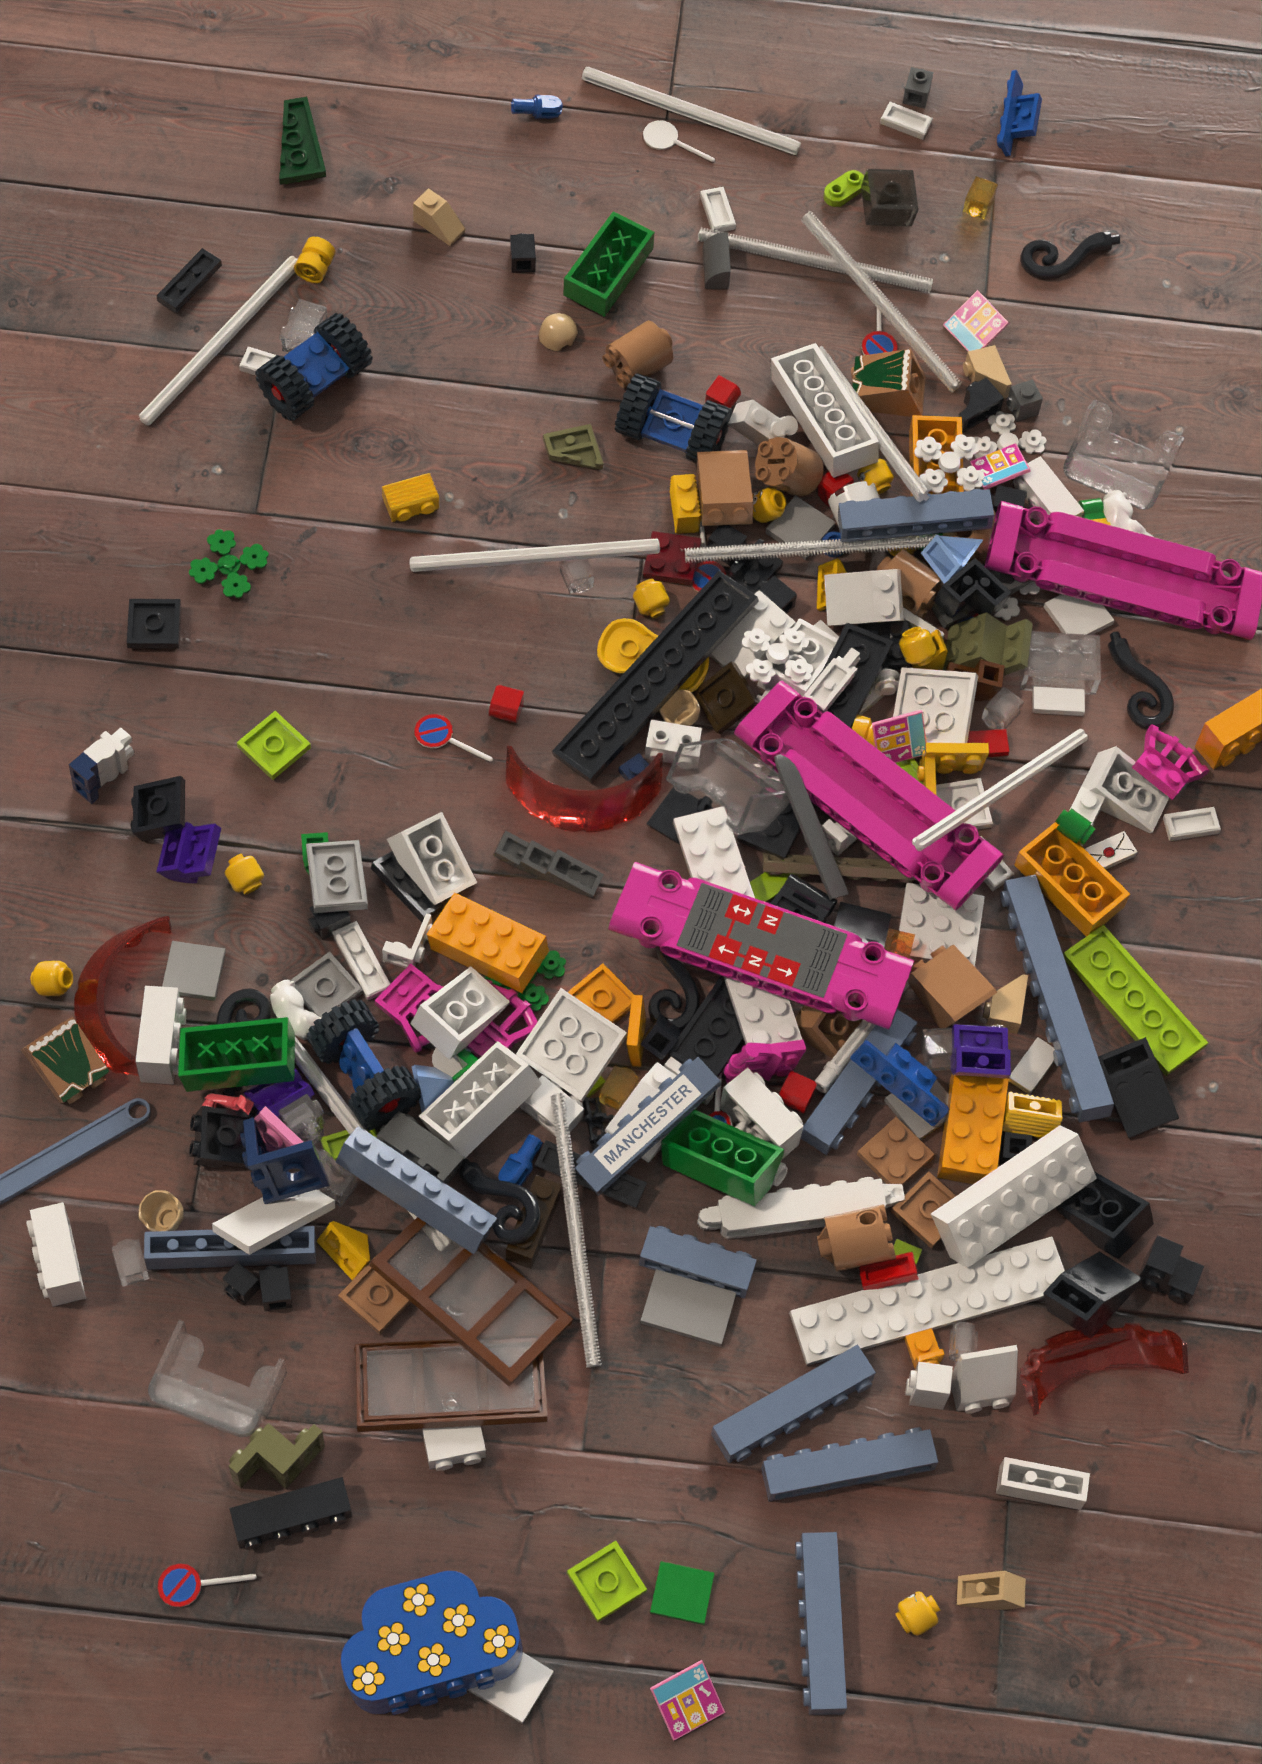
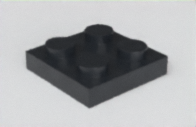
[127,599,181,649]

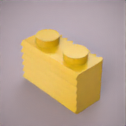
[382,473,439,522]
[669,474,701,534]
[1002,1092,1062,1139]

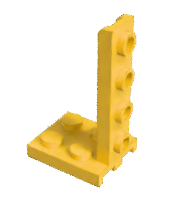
[917,743,989,795]

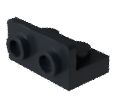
[729,538,783,594]

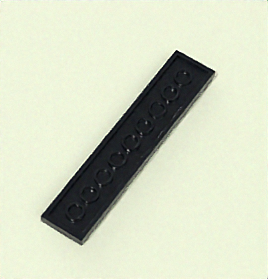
[552,571,759,783]
[737,623,893,861]

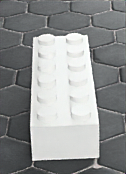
[771,343,879,478]
[931,1125,1097,1268]

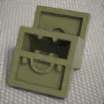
[943,612,1033,676]
[229,1423,325,1489]

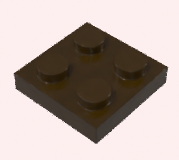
[693,661,759,734]

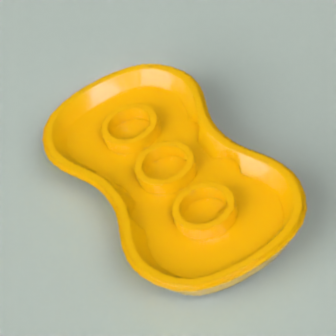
[597,618,709,692]

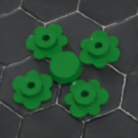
[189,529,269,599]
[484,950,566,1012]

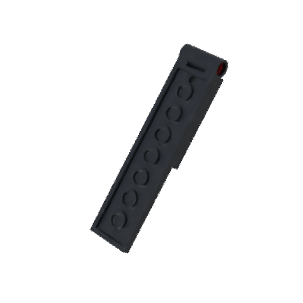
[667,873,838,1078]

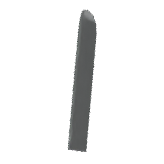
[774,754,849,900]

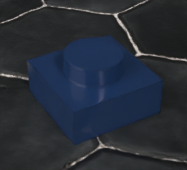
[618,753,655,790]

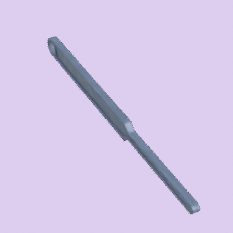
[0,1098,151,1205]

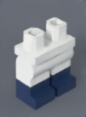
[69,728,134,804]

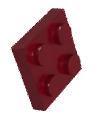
[643,531,702,586]

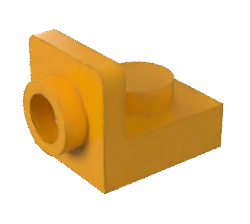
[904,1328,945,1369]

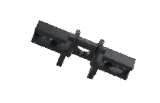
[582,1096,614,1151]

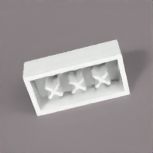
[419,1041,542,1159]

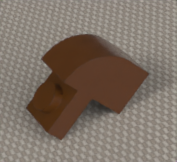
[946,659,1005,701]

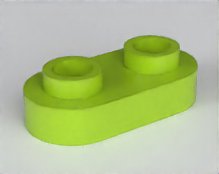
[824,170,866,207]

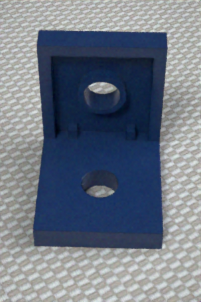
[240,1118,329,1204]

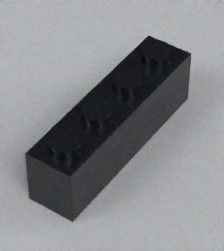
[229,1477,352,1550]

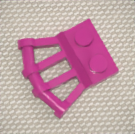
[1132,724,1209,800]
[375,963,443,1053]
[467,979,538,1058]
[724,1040,806,1084]

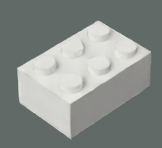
[136,986,187,1084]
[720,1067,804,1159]
[27,1202,86,1306]

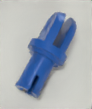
[511,95,563,119]
[498,1134,543,1186]

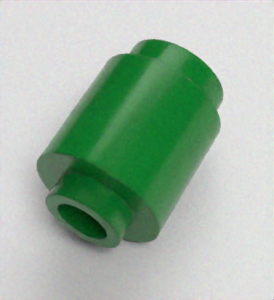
[1055,808,1096,845]

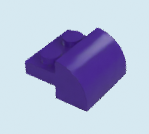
[156,822,222,883]
[950,1024,1011,1079]
[243,1068,315,1119]

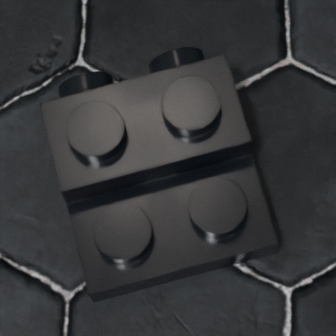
[131,776,186,842]
[189,1106,255,1168]

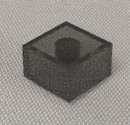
[861,169,919,226]

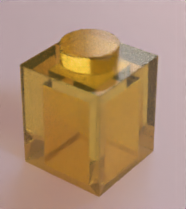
[963,176,998,220]
[599,1065,639,1111]

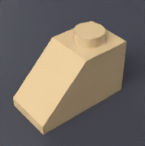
[413,189,465,246]
[963,345,1012,399]
[982,975,1028,1034]
[957,1571,1026,1610]

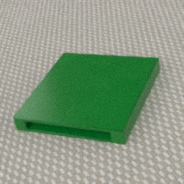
[650,1561,714,1625]

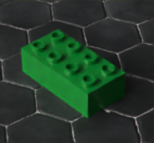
[563,211,655,317]
[178,1017,295,1092]

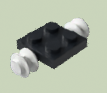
[857,621,912,695]

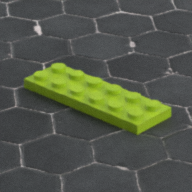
[1063,924,1208,1076]

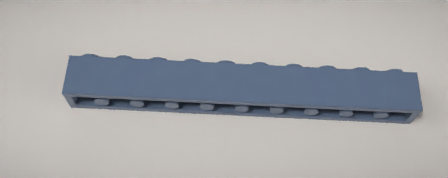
[1000,874,1114,1123]

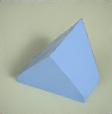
[921,535,984,584]
[412,1065,454,1113]

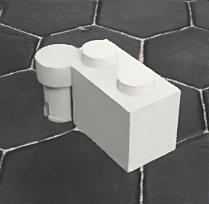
[727,400,798,446]

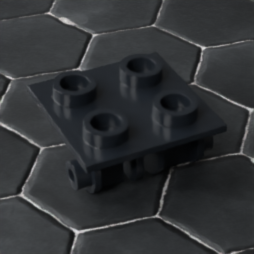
[646,785,714,844]

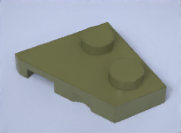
[543,424,604,470]

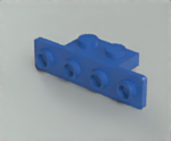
[997,70,1042,156]
[850,1040,949,1126]

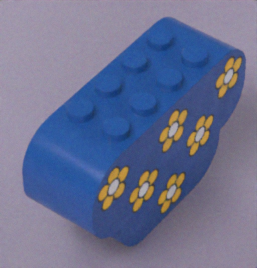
[341,1571,523,1715]

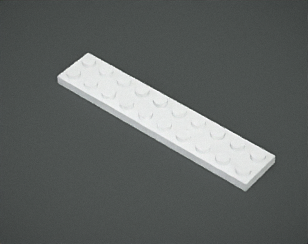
[673,806,802,1044]
[789,1237,1065,1366]

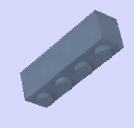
[639,1226,756,1299]

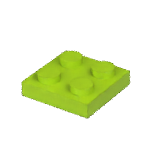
[237,711,311,780]
[567,1541,647,1623]

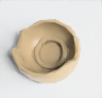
[538,313,578,351]
[659,689,700,726]
[138,1190,184,1232]

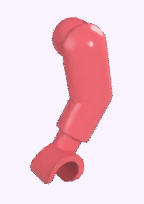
[202,1093,254,1115]

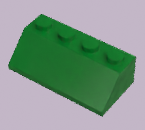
[661,1109,784,1206]

